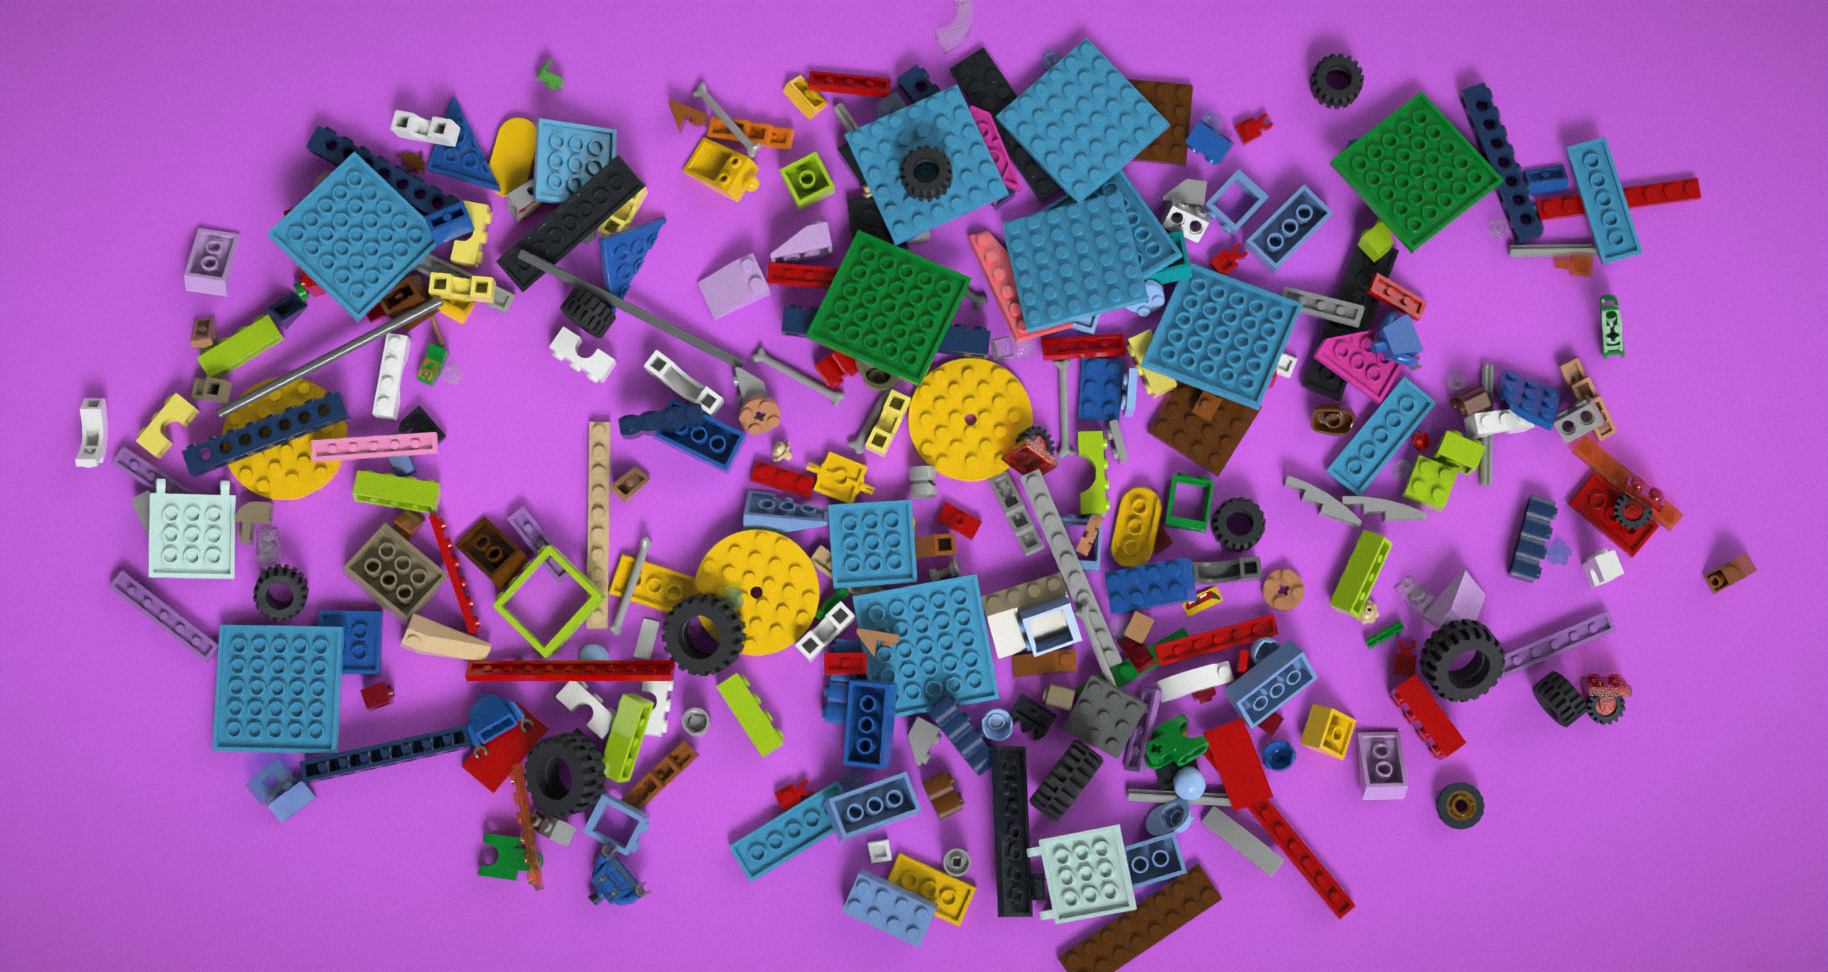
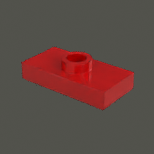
[936,502,982,540]

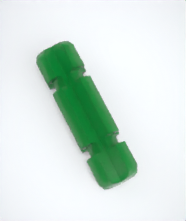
[815,588,849,621]
[1365,621,1404,649]

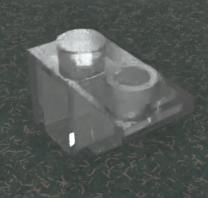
[990,335,1035,360]
[255,527,283,573]
[1394,575,1436,623]

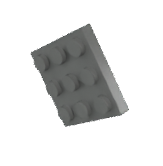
[1062,673,1148,759]

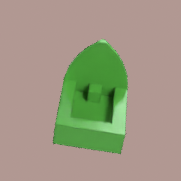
[535,58,565,91]

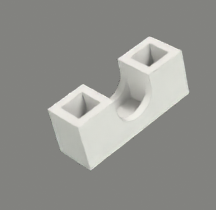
[390,110,460,147]
[549,326,617,383]
[1464,409,1535,439]
[1582,548,1624,588]
[795,601,856,663]
[642,678,674,737]
[555,681,617,740]

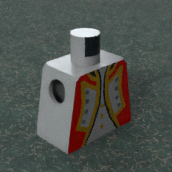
[506,179,545,224]

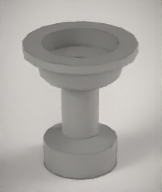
[929,556,963,582]

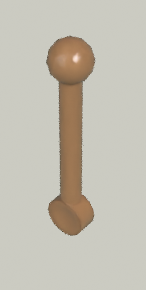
[430,315,445,347]

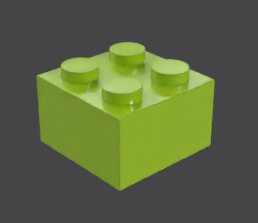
[779,151,835,211]
[1431,430,1486,476]
[1401,455,1459,512]

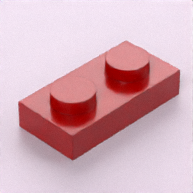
[824,653,867,675]

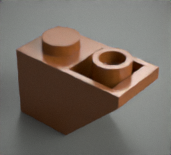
[914,533,956,558]
[1703,552,1758,594]

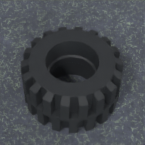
[1310,53,1364,109]
[900,145,953,202]
[560,287,616,338]
[1211,497,1266,552]
[253,564,309,621]
[1532,671,1587,728]

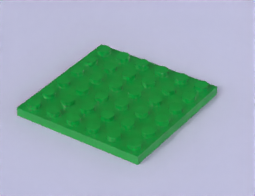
[1329,91,1504,254]
[806,230,972,387]

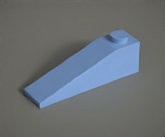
[743,490,829,534]

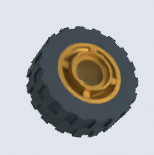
[1436,782,1485,829]

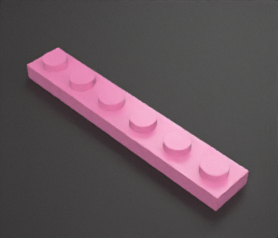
[311,432,438,462]

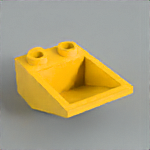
[682,137,759,202]

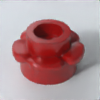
[1411,431,1430,451]

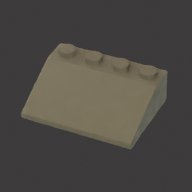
[343,522,449,627]
[981,572,1070,659]

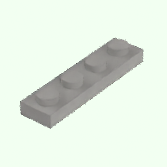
[1282,286,1365,328]

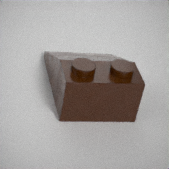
[455,516,530,590]

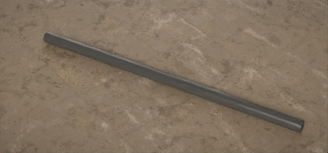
[518,249,745,368]
[216,296,444,419]

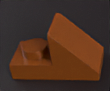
[669,99,709,134]
[1191,391,1223,423]
[392,510,426,542]

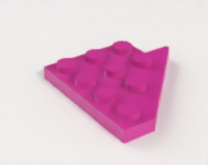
[969,105,1022,204]
[1313,329,1403,404]

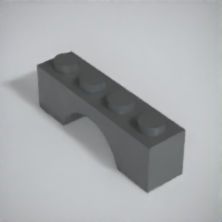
[1192,556,1262,586]

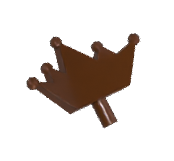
[396,152,426,175]

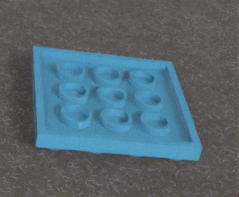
[533,118,617,204]
[828,500,917,589]

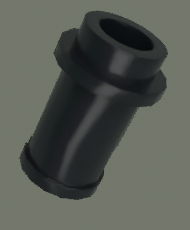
[1030,874,1047,900]

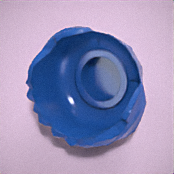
[1262,740,1297,772]

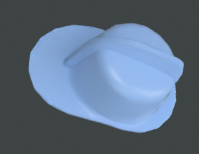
[1146,798,1194,836]

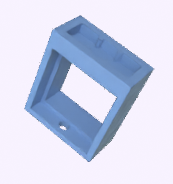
[1204,169,1269,236]
[1057,514,1103,573]
[1018,596,1082,657]
[583,792,650,856]

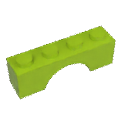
[1358,219,1394,263]
[1077,431,1110,517]

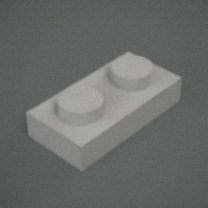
[1105,419,1128,464]

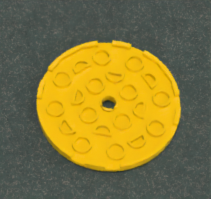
[908,358,1033,482]
[222,377,348,500]
[694,530,820,655]

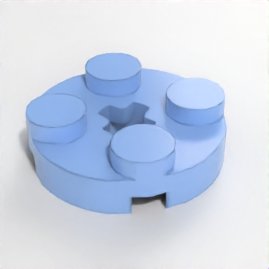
[1126,279,1165,317]

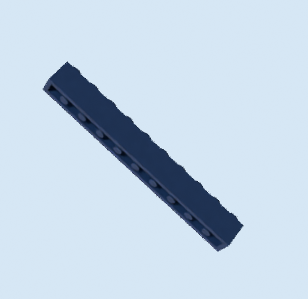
[781,305,991,359]

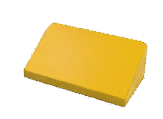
[783,75,828,120]
[439,299,476,324]

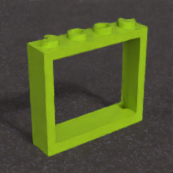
[493,545,607,658]

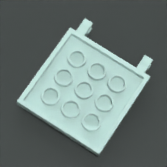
[148,479,236,579]
[1026,824,1137,924]

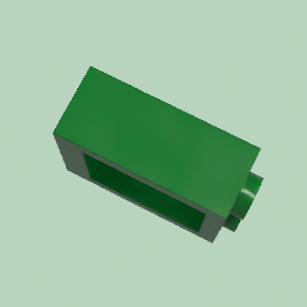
[1164,472,1214,533]

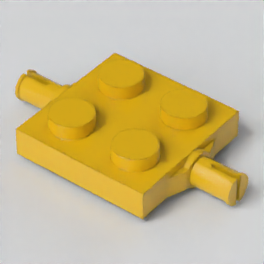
[806,452,875,504]

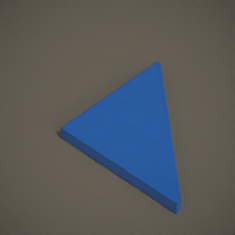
[426,97,501,192]
[598,217,667,314]

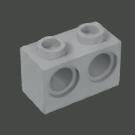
[1160,198,1210,243]
[1554,398,1604,444]

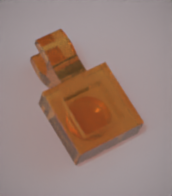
[1554,255,1594,277]

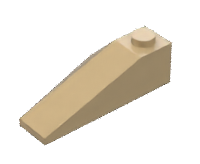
[399,613,492,661]

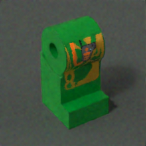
[417,343,450,386]

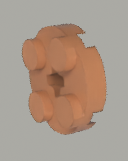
[738,394,780,435]
[1076,513,1104,556]
[1262,569,1305,612]

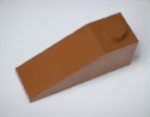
[1012,649,1077,677]

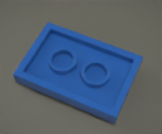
[1077,358,1123,423]

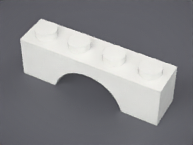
[372,333,411,421]
[644,350,724,418]

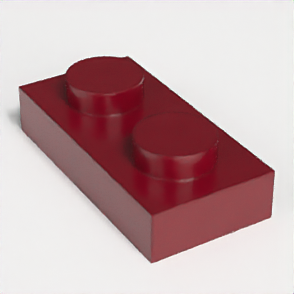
[1117,636,1156,674]

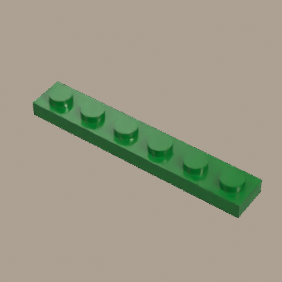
[1075,627,1189,697]

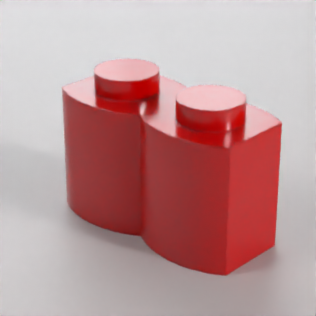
[814,351,859,389]

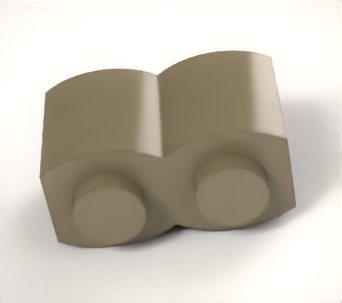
[1042,684,1075,712]

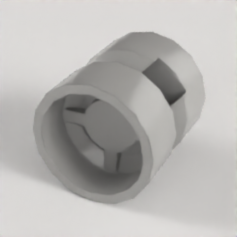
[909,466,937,499]
[682,707,711,737]
[943,848,971,877]

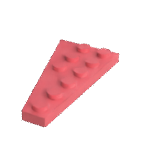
[968,231,1073,343]

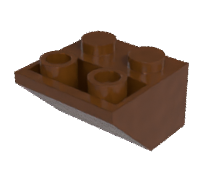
[380,275,440,332]

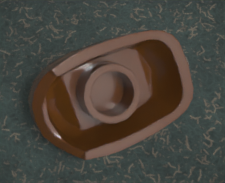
[1310,404,1356,436]

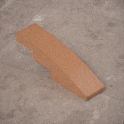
[1557,357,1617,442]

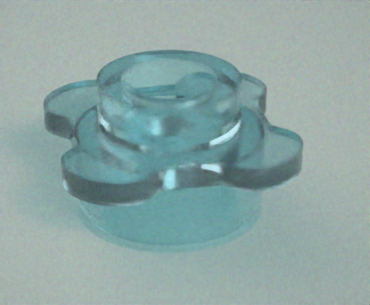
[1042,51,1063,71]

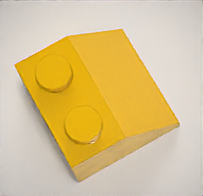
[1300,704,1356,760]

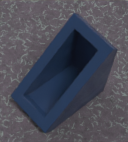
[266,292,308,329]

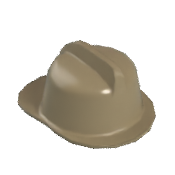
[855,359,897,393]

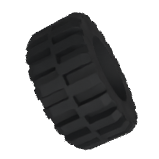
[662,593,746,676]
[1419,619,1505,702]
[524,732,606,817]
[1029,739,1104,822]

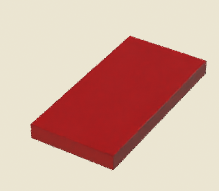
[1567,472,1659,558]
[461,702,549,794]
[1203,717,1274,812]

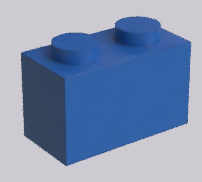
[1185,120,1235,165]
[425,201,475,245]

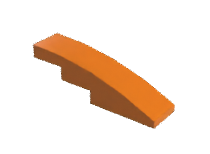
[707,117,795,151]

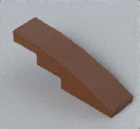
[621,740,699,811]

